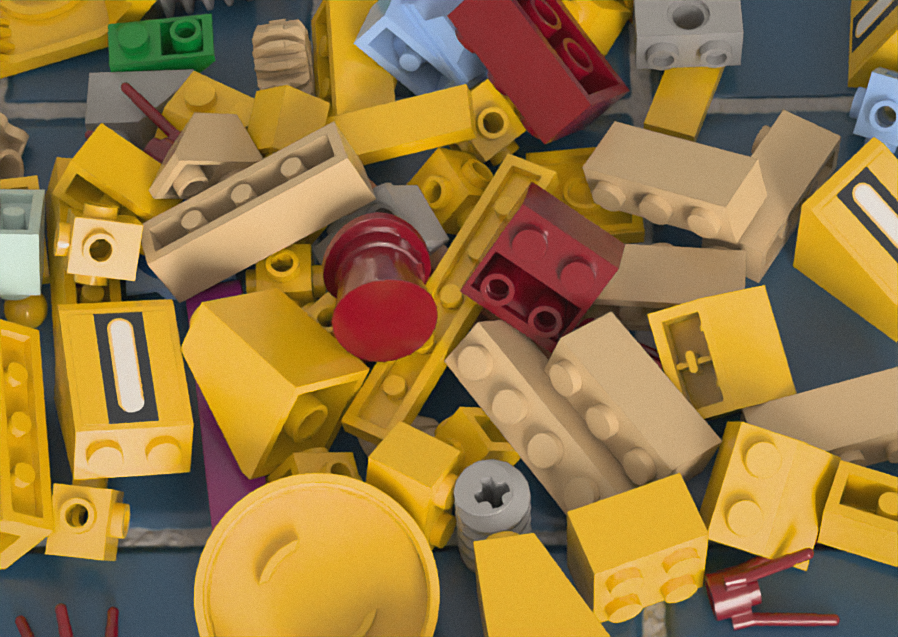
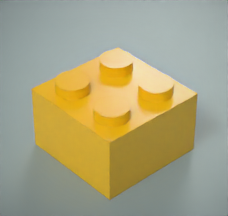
[567,473,709,623]

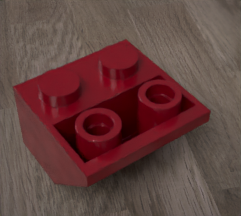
[460,181,625,353]

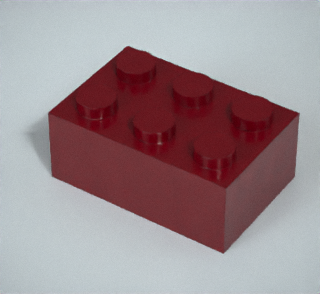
[447,0,630,145]

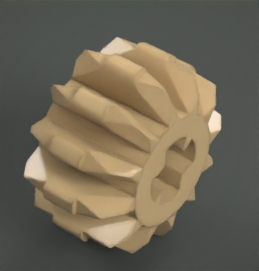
[252,19,316,96]

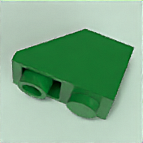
[108,13,215,73]

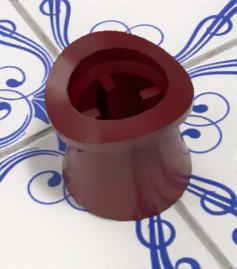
[322,212,438,362]

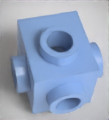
[849,67,898,153]

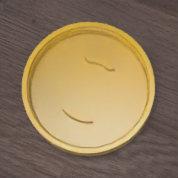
[194,473,440,637]

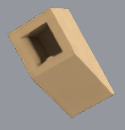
[149,113,263,200]

